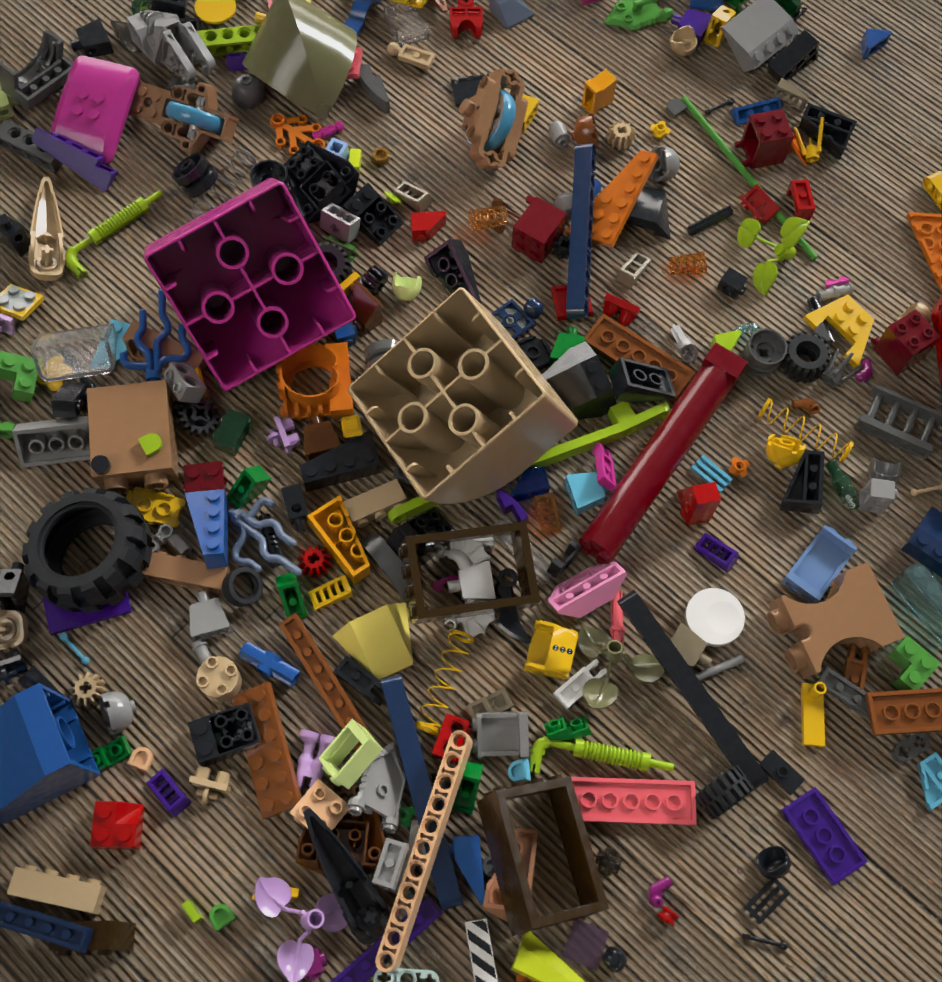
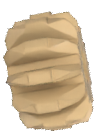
[606,121,636,151]
[69,672,107,708]

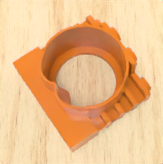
[276,342,354,421]

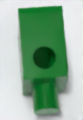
[549,326,585,366]

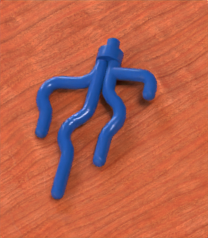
[120,289,192,382]

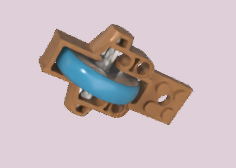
[129,81,239,154]

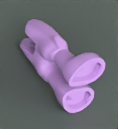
[296,729,336,792]

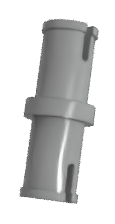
[815,283,854,302]

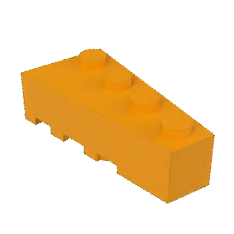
[307,495,370,585]

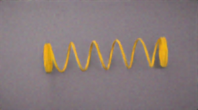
[757,398,854,463]
[415,629,475,735]

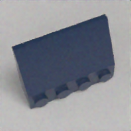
[901,506,942,578]

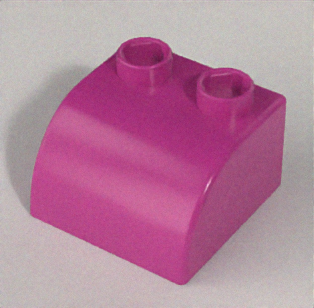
[144,178,356,391]

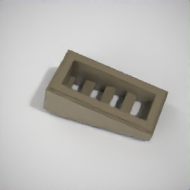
[773,78,809,111]
[393,181,432,212]
[617,251,652,288]

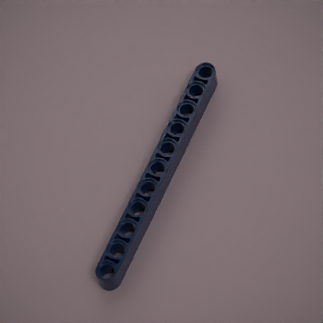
[566,143,596,320]
[380,674,463,911]

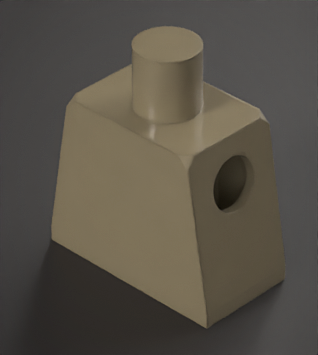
[671,622,713,670]

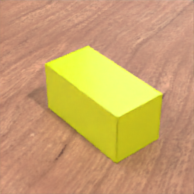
[349,149,362,173]

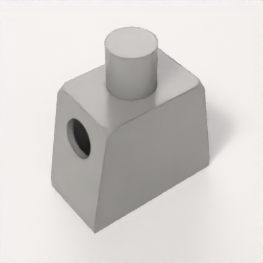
[189,591,233,642]

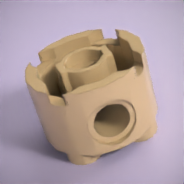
[196,656,242,703]

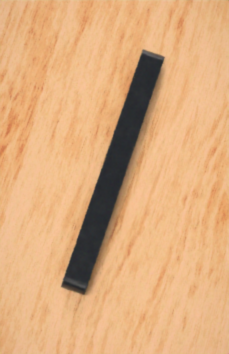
[617,590,769,792]

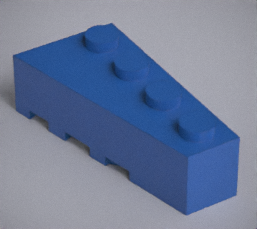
[185,489,228,569]

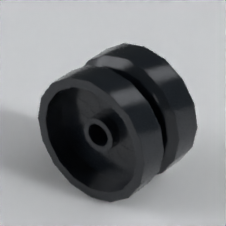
[172,152,218,198]

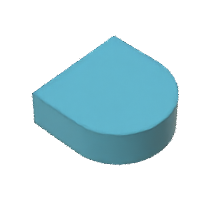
[508,758,531,783]

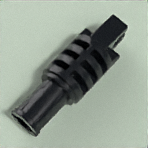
[258,514,282,568]

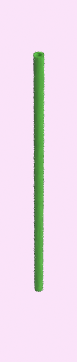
[681,96,818,261]

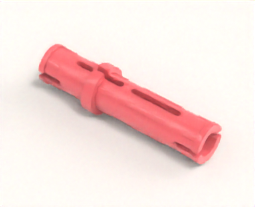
[609,590,626,651]

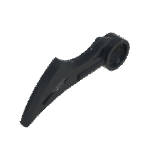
[494,568,531,644]

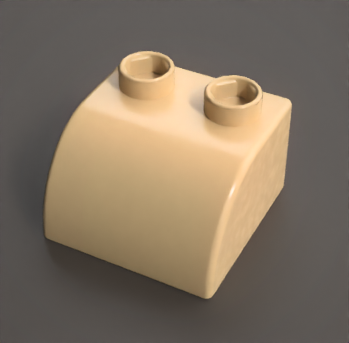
[348,288,578,504]

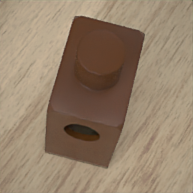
[303,415,341,462]

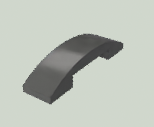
[360,531,409,603]

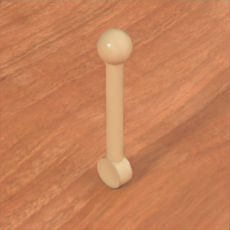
[910,483,942,496]

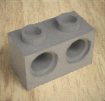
[163,362,207,403]
[859,478,898,514]

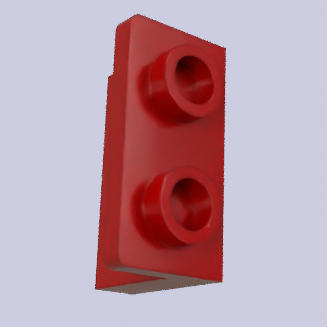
[739,184,781,224]

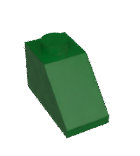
[226,465,272,509]
[275,573,308,619]
[452,761,483,815]

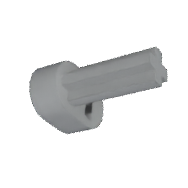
[669,324,699,363]

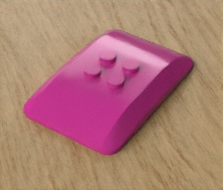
[50,56,140,165]

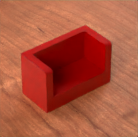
[786,179,816,221]

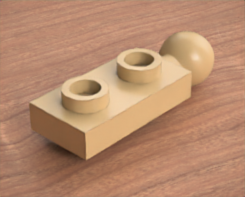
[387,42,435,70]

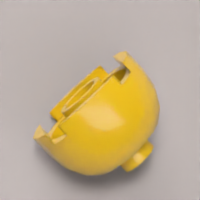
[765,434,806,469]

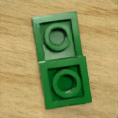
[544,716,592,740]
[92,736,132,772]

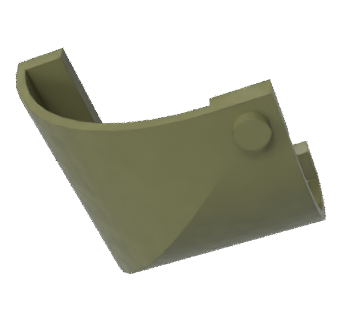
[242,0,357,119]

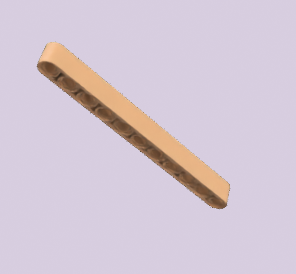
[375,730,473,972]

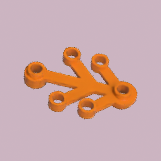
[270,113,325,157]

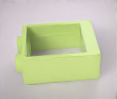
[318,719,383,789]

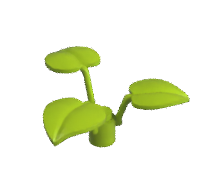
[737,217,810,295]

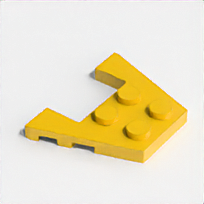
[802,295,874,368]

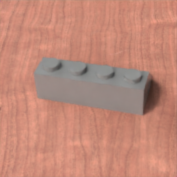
[12,416,90,468]

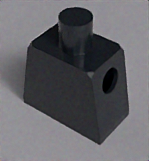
[70,18,114,57]
[0,214,31,257]
[281,483,309,533]
[0,562,30,614]

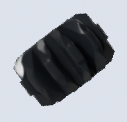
[359,265,389,296]

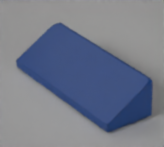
[730,97,783,126]

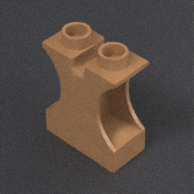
[767,562,905,679]

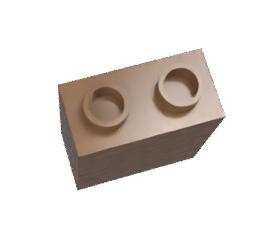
[87,380,179,495]

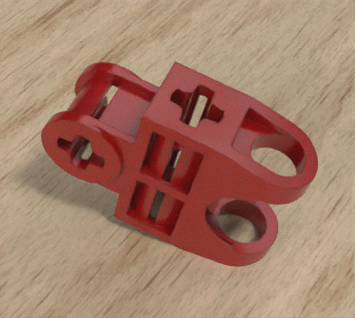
[450,0,483,39]

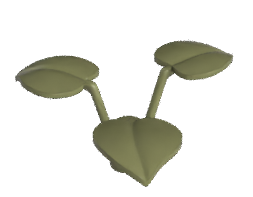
[578,624,665,709]

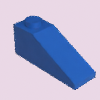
[449,835,485,905]

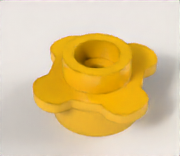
[650,121,670,139]

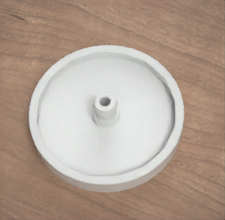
[685,588,745,647]

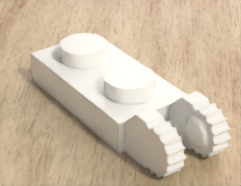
[553,658,607,710]

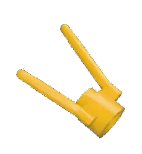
[793,117,824,163]

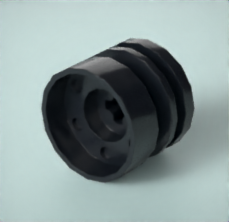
[250,160,290,193]

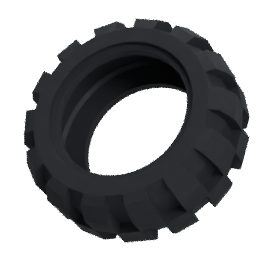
[22,488,152,613]

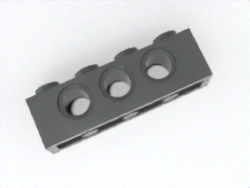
[0,120,63,173]

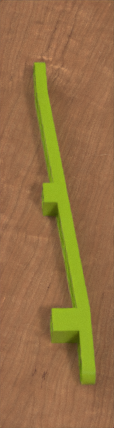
[387,402,671,524]

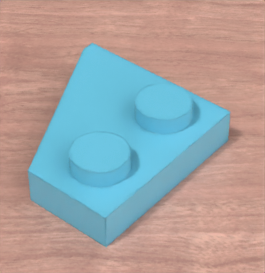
[917,752,942,811]

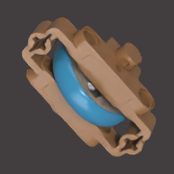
[459,68,528,170]

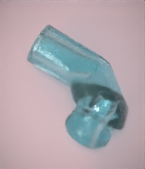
[733,323,759,335]

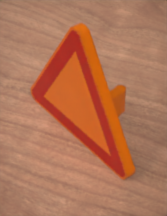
[788,133,808,166]

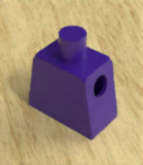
[671,9,712,48]

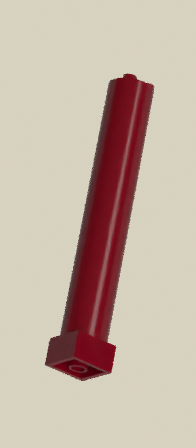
[579,342,748,565]

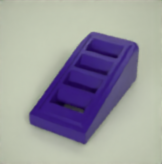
[694,533,739,573]
[146,768,191,817]

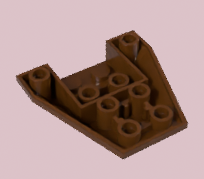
[296,781,385,874]

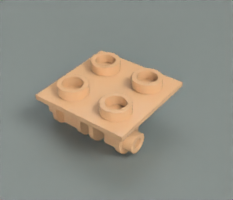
[290,779,349,831]

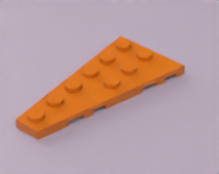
[565,150,659,248]
[906,212,942,293]

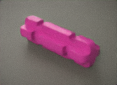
[312,121,344,140]

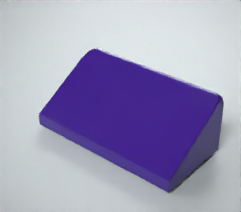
[226,51,248,72]

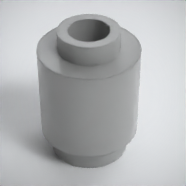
[549,121,570,147]

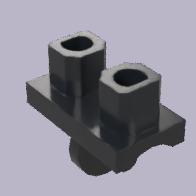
[0,650,28,685]

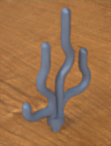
[228,497,302,576]

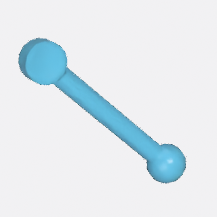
[59,633,89,665]

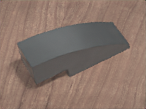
[358,64,390,113]

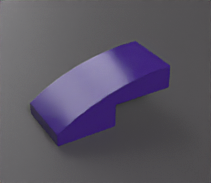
[496,490,529,523]

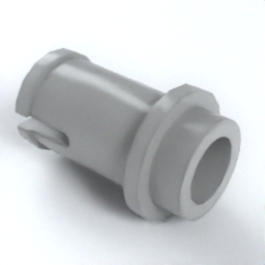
[192,639,211,664]

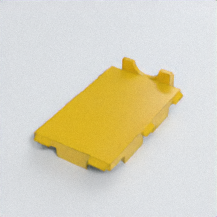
[126,487,185,528]

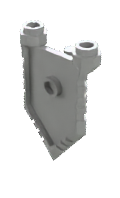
[347,742,407,834]

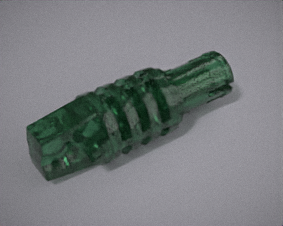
[825,459,860,510]

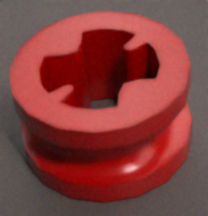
[657,905,680,927]

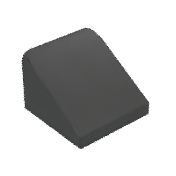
[813,322,831,349]

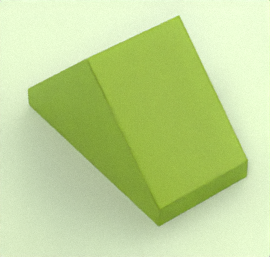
[711,330,742,352]

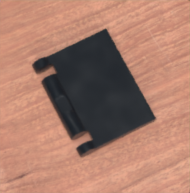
[450,73,490,106]

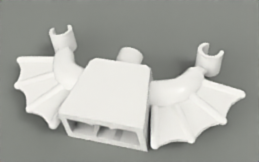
[433,530,496,640]

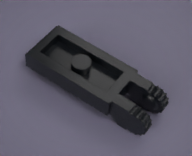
[334,656,384,706]

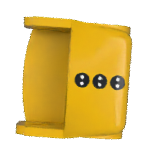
[524,620,578,680]

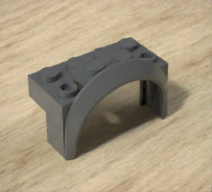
[0,30,73,110]

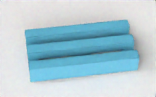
[690,454,733,494]

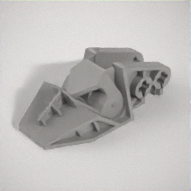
[127,10,216,84]

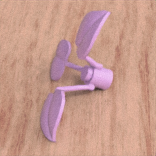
[254,877,347,982]

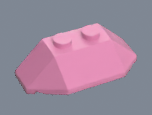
[548,561,627,618]

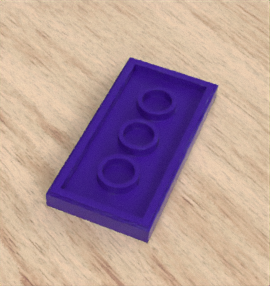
[42,591,132,635]
[780,787,868,886]

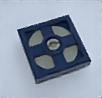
[491,299,536,341]

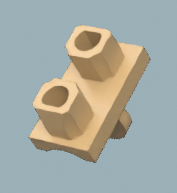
[189,766,231,804]

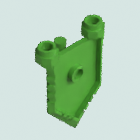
[604,0,673,31]

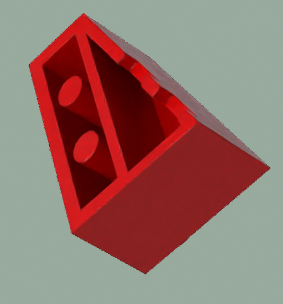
[676,482,721,526]

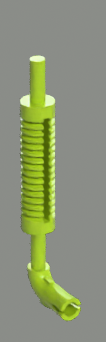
[65,190,164,280]
[529,736,674,774]

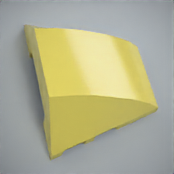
[332,602,413,681]

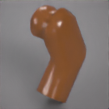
[791,398,820,414]

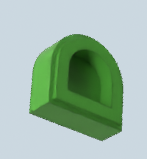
[209,904,237,932]

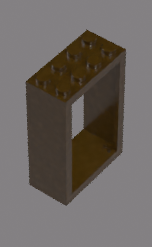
[398,521,540,625]
[477,774,609,936]

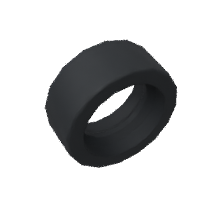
[222,567,264,607]

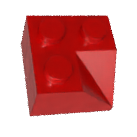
[90,801,145,850]

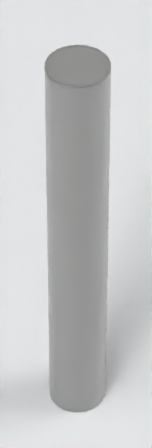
[695,655,744,681]

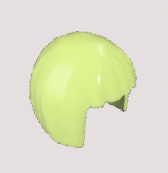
[392,272,422,301]

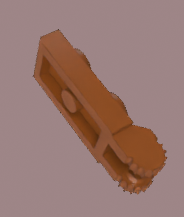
[842,643,869,690]

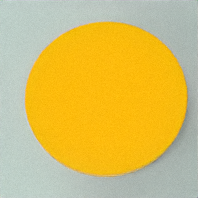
[194,0,236,24]

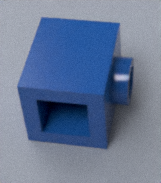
[333,322,358,347]

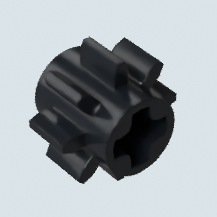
[552,237,570,260]

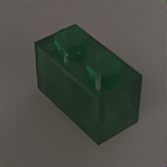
[211,408,252,456]

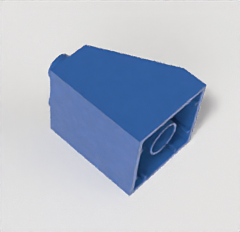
[0,683,101,824]

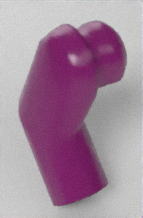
[855,359,873,383]
[648,876,673,908]

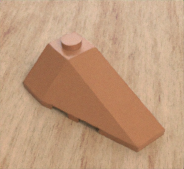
[483,828,539,921]

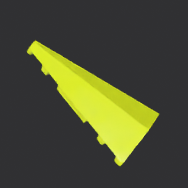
[511,932,585,982]

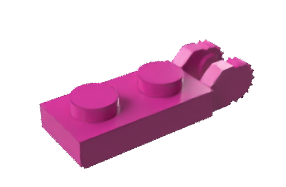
[592,443,616,491]

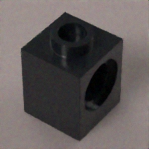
[717,267,748,300]

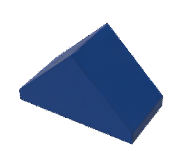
[861,29,892,60]

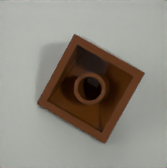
[353,279,382,335]

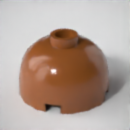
[571,113,599,149]

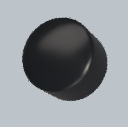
[91,455,111,475]

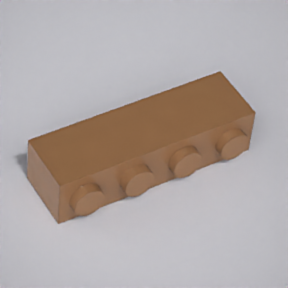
[143,551,230,595]

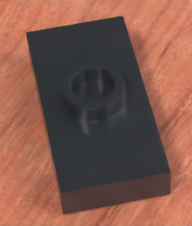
[759,750,805,796]

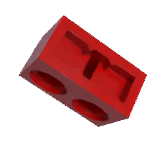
[432,713,473,765]

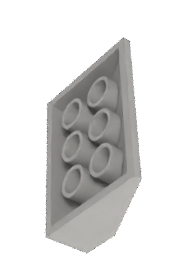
[721,0,800,72]

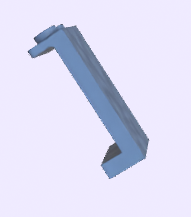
[781,525,858,604]

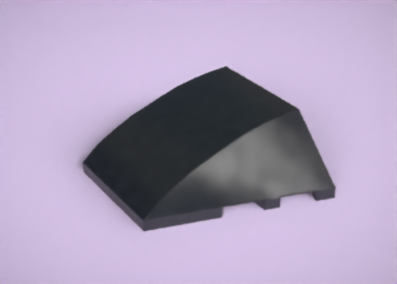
[626,186,671,239]

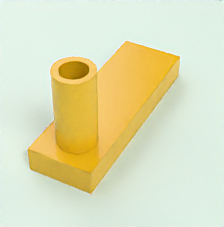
[801,682,827,748]

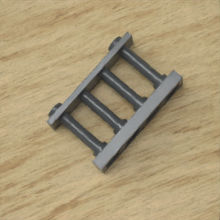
[854,384,942,460]

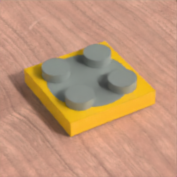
[0,284,44,321]

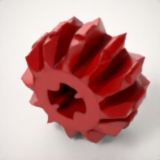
[297,544,332,579]

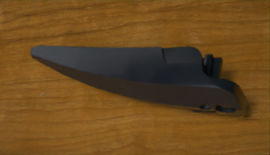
[303,807,390,945]

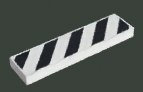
[465,918,498,982]

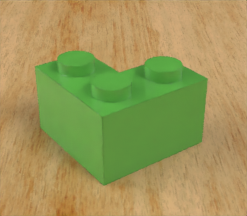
[0,351,40,403]
[887,635,941,691]

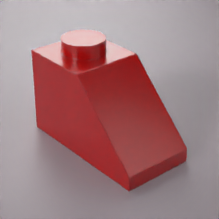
[410,211,446,242]

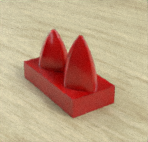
[603,292,641,327]

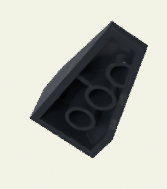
[424,239,482,304]

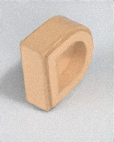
[127,747,154,772]

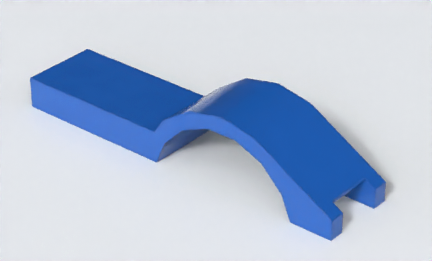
[344,0,381,37]

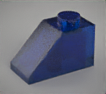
[511,466,550,502]

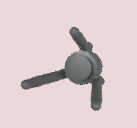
[823,347,861,387]

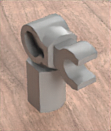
[149,524,192,556]

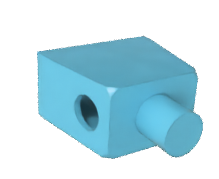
[564,472,613,515]

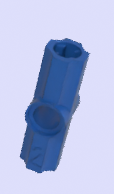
[238,641,301,688]

